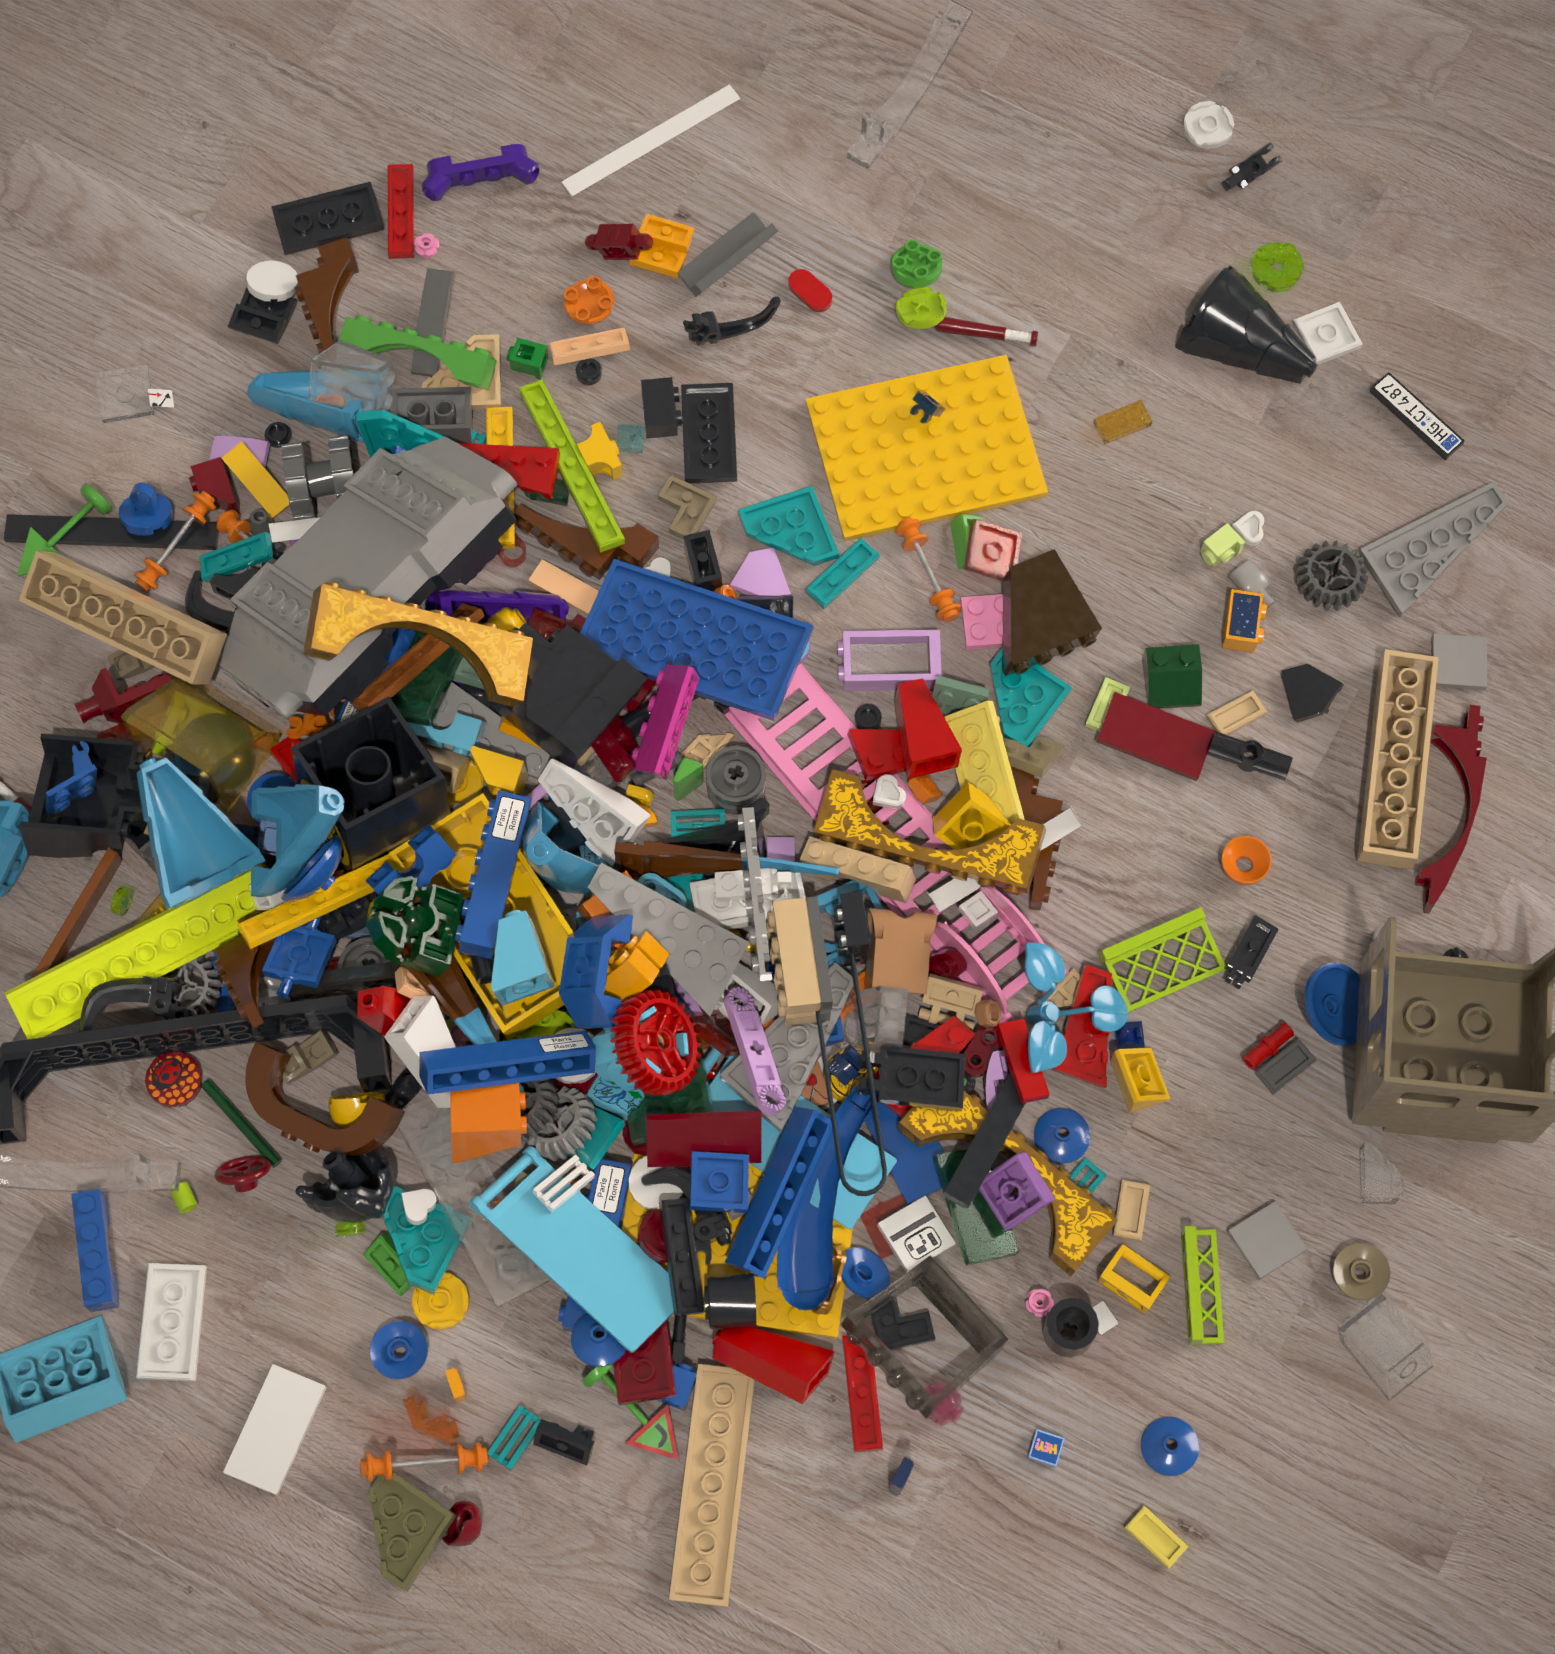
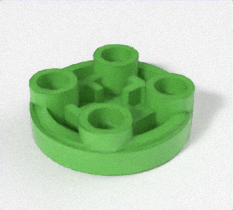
[891,240,942,288]

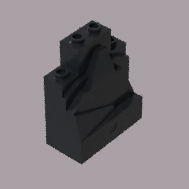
[495,623,647,769]
[19,733,147,858]

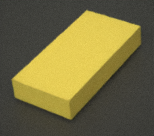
[1124,1506,1189,1569]

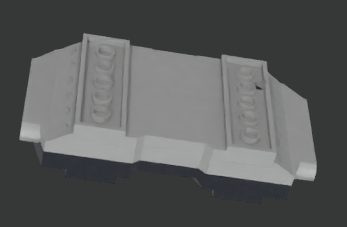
[219,436,517,720]

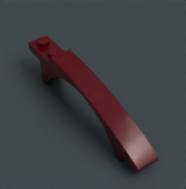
[1415,704,1487,914]

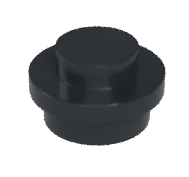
[264,422,291,448]

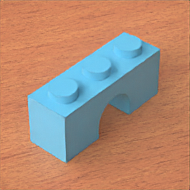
[400,697,486,756]

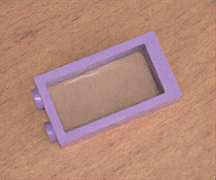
[837,630,942,691]

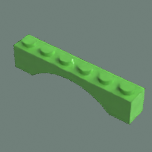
[337,315,497,390]

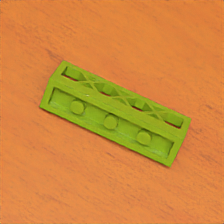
[1181,1226,1224,1345]

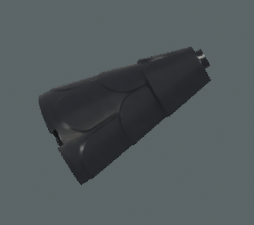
[1175,265,1318,384]

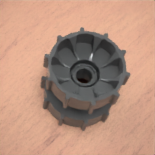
[281,435,356,520]

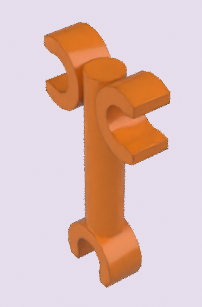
[286,713,328,739]

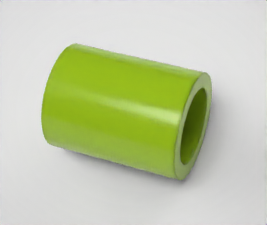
[169,1182,198,1214]

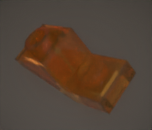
[403,1395,460,1448]

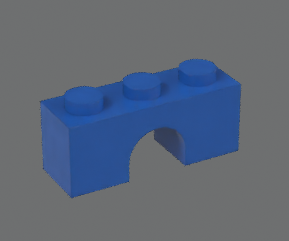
[365,824,457,895]

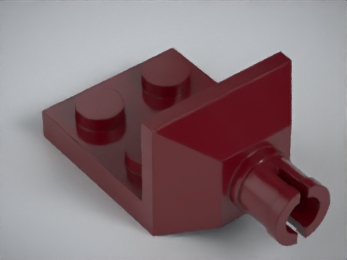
[75,668,179,726]

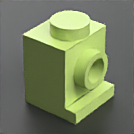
[1200,523,1245,567]

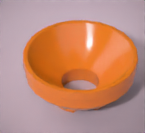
[1221,836,1272,885]

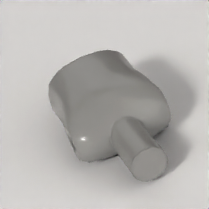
[1229,560,1275,608]

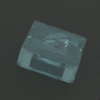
[617,424,645,453]

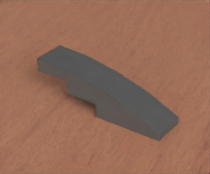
[411,268,454,377]

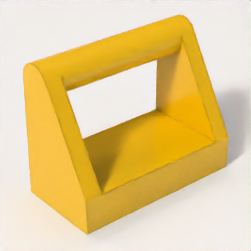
[1098,1244,1171,1314]

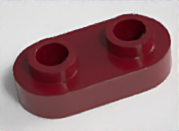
[928,948,967,979]
[964,1026,1002,1078]

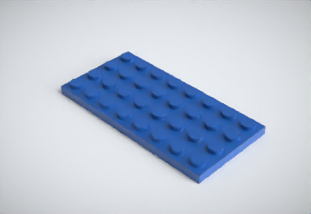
[580,559,813,721]

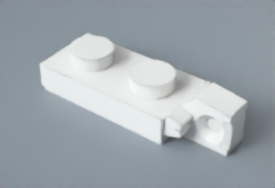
[715,868,793,902]

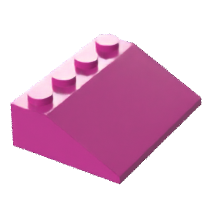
[632,664,700,781]

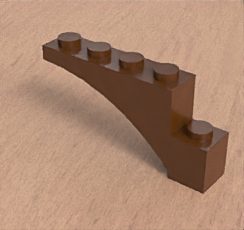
[294,237,359,368]
[514,504,659,580]
[1010,766,1064,911]
[214,910,276,1028]

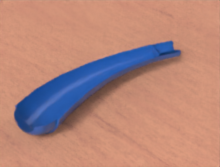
[778,1076,877,1310]

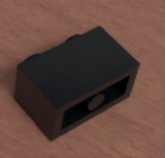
[641,377,682,439]
[684,530,722,592]

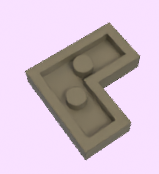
[658,474,717,539]
[1003,736,1065,778]

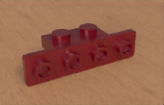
[591,715,638,782]

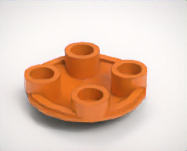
[563,276,615,325]

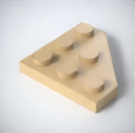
[422,334,501,410]

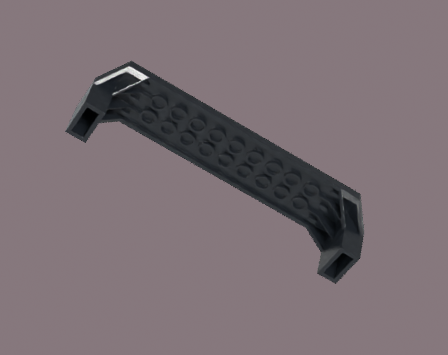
[0,994,392,1145]

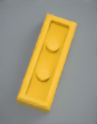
[222,441,290,520]

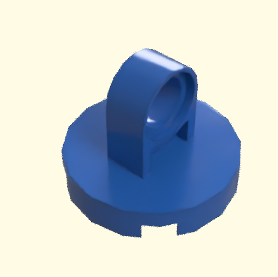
[119,483,173,535]

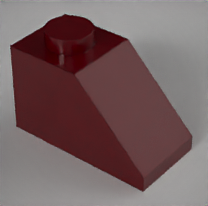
[189,457,240,513]

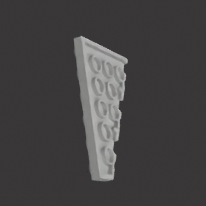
[737,807,772,981]

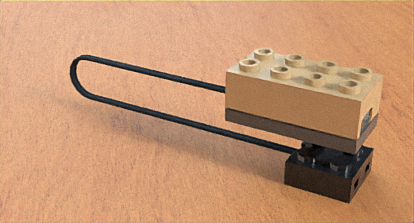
[766,892,887,1196]

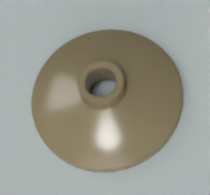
[1333,1243,1391,1300]

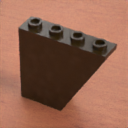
[1003,549,1102,676]

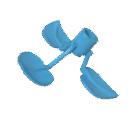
[1025,943,1129,1073]

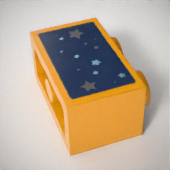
[1222,589,1267,653]

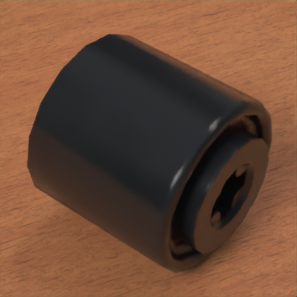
[704,1274,757,1329]
[1043,1298,1099,1358]

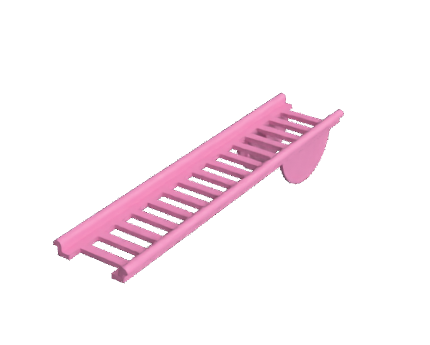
[725,664,1069,1026]

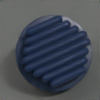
[828,1045,863,1086]

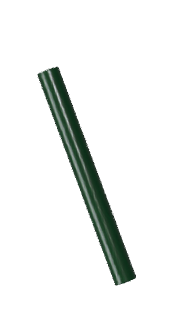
[201,1079,282,1168]

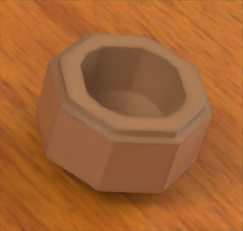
[975,999,1002,1028]

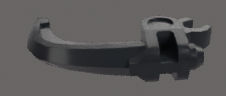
[683,296,781,346]
[185,570,237,636]
[80,976,190,1032]
[641,1166,732,1266]

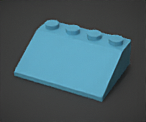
[0,1316,127,1443]

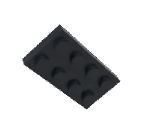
[271,181,384,255]
[681,383,737,484]

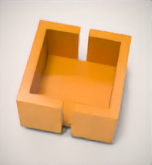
[604,931,670,1007]

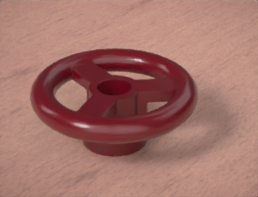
[214,1156,271,1192]

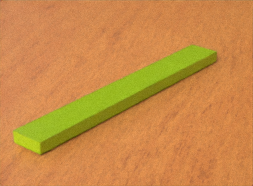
[518,380,625,553]

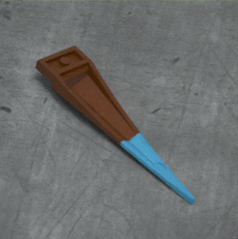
[614,841,840,880]
[385,897,524,1092]

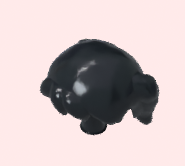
[295,1150,394,1223]

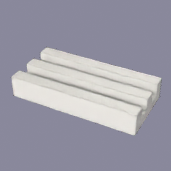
[533,1155,595,1213]

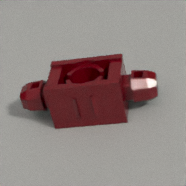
[585,224,653,260]

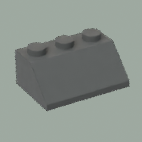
[391,387,473,444]

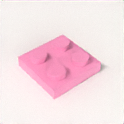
[960,594,1003,650]

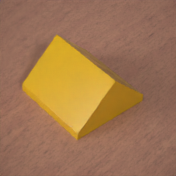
[1110,1048,1171,1113]

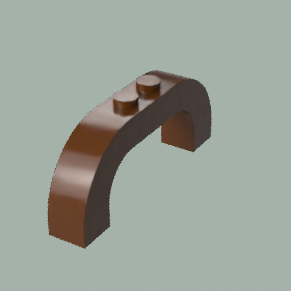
[245,1042,405,1156]

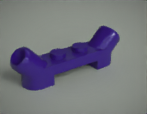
[421,144,540,201]

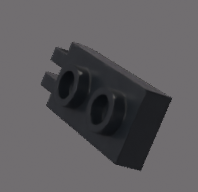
[1224,915,1279,990]

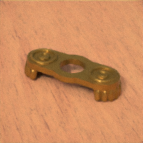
[811,1246,846,1315]

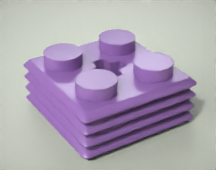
[979,1152,1054,1230]

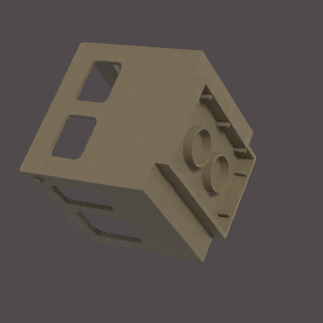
[1352,917,1555,1144]

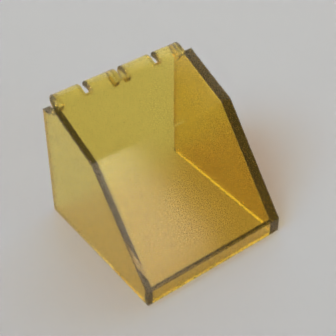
[121,677,283,812]

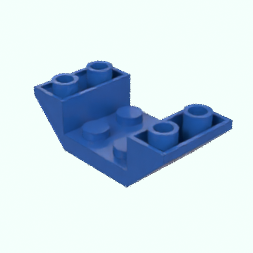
[559,914,633,1029]

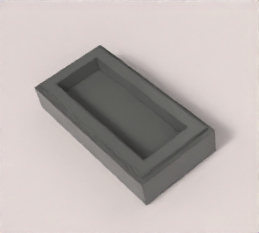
[1255,1038,1317,1095]

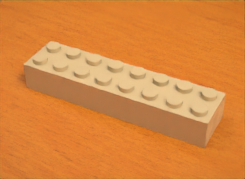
[18,551,227,684]
[1357,649,1439,870]

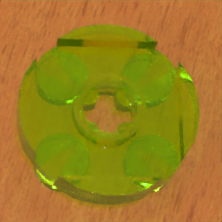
[1251,242,1304,293]

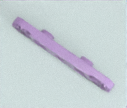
[724,987,786,1116]

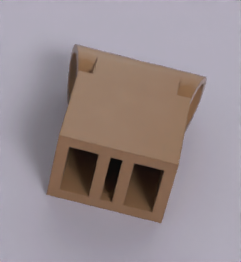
[864,908,937,994]

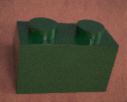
[1142,644,1202,709]

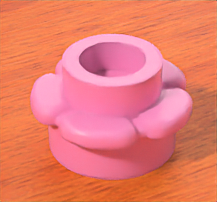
[414,233,439,258]
[1025,1289,1054,1317]

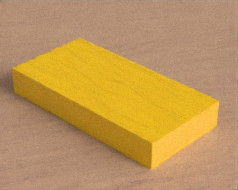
[389,793,574,1040]

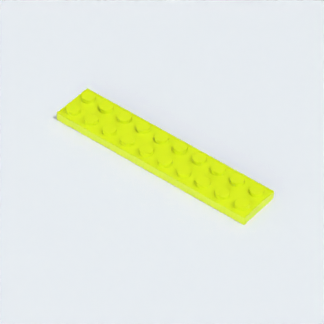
[4,864,262,1039]

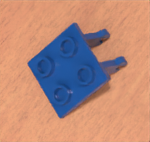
[46,741,97,814]

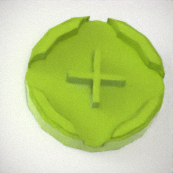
[896,287,947,329]

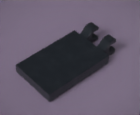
[857,1045,966,1111]

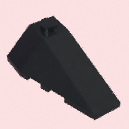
[654,819,766,879]

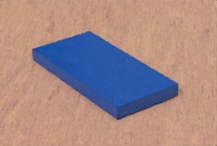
[864,1102,955,1206]

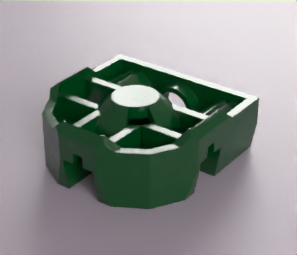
[366,876,464,977]

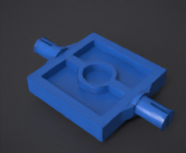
[262,916,337,999]

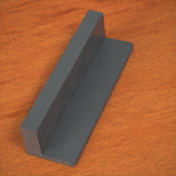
[678,212,778,297]

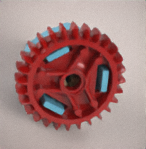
[591,990,702,1096]

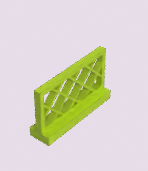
[1097,907,1226,1013]

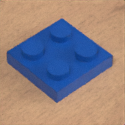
[689,1151,749,1213]

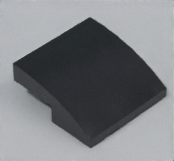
[227,287,298,344]
[317,895,377,940]

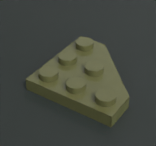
[368,1470,457,1592]

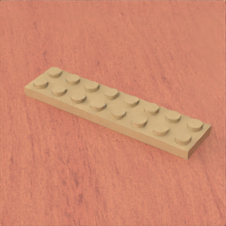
[669,1364,755,1608]

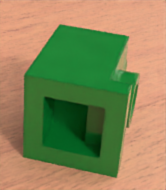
[507,337,548,380]

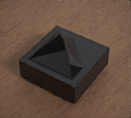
[741,797,770,821]

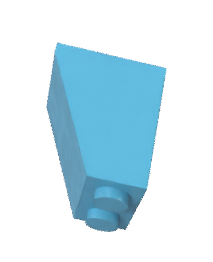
[491,910,556,1006]

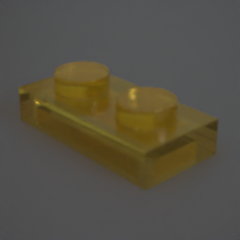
[1093,400,1153,445]

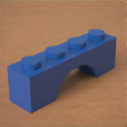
[71,1189,119,1312]

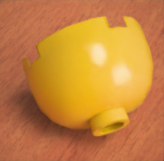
[328,1092,385,1129]

